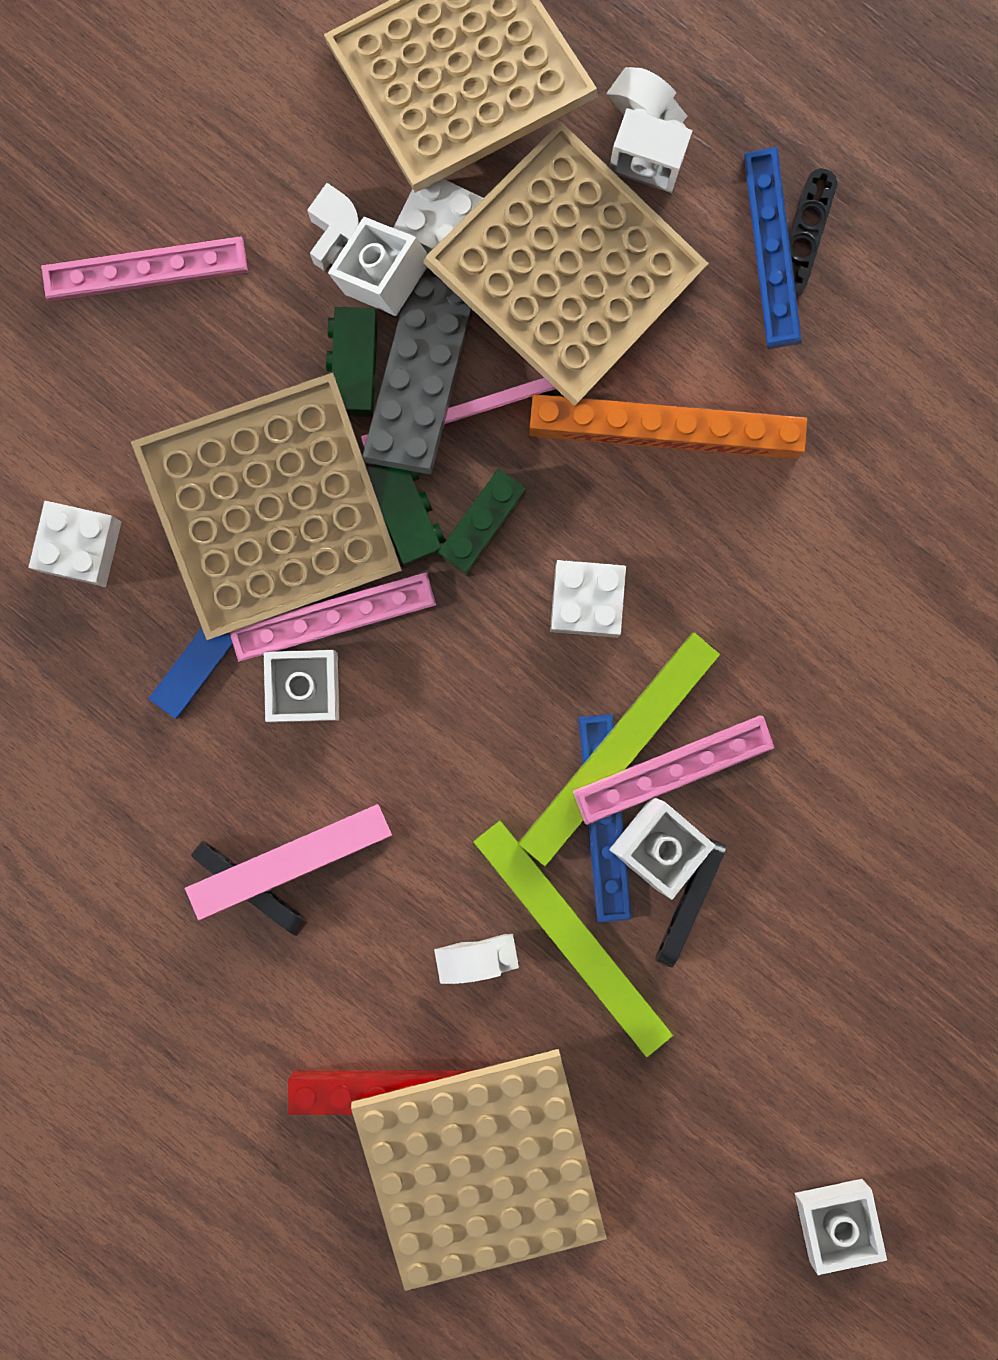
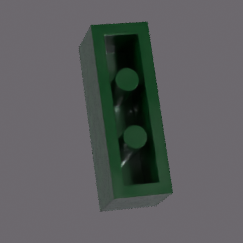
[326,307,378,417]
[366,464,446,568]
[438,469,526,577]

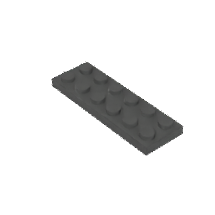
[362,275,473,475]

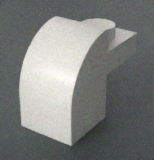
[606,67,687,123]
[307,183,359,271]
[434,934,519,984]

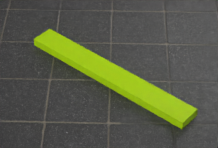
[518,632,720,866]
[473,820,673,1057]

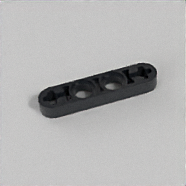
[789,168,837,297]
[655,838,726,968]
[191,841,308,936]

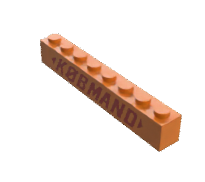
[529,394,807,459]

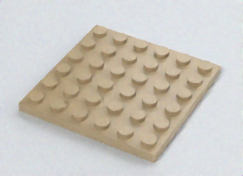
[324,0,598,193]
[423,122,709,406]
[131,373,402,640]
[351,1049,607,1291]

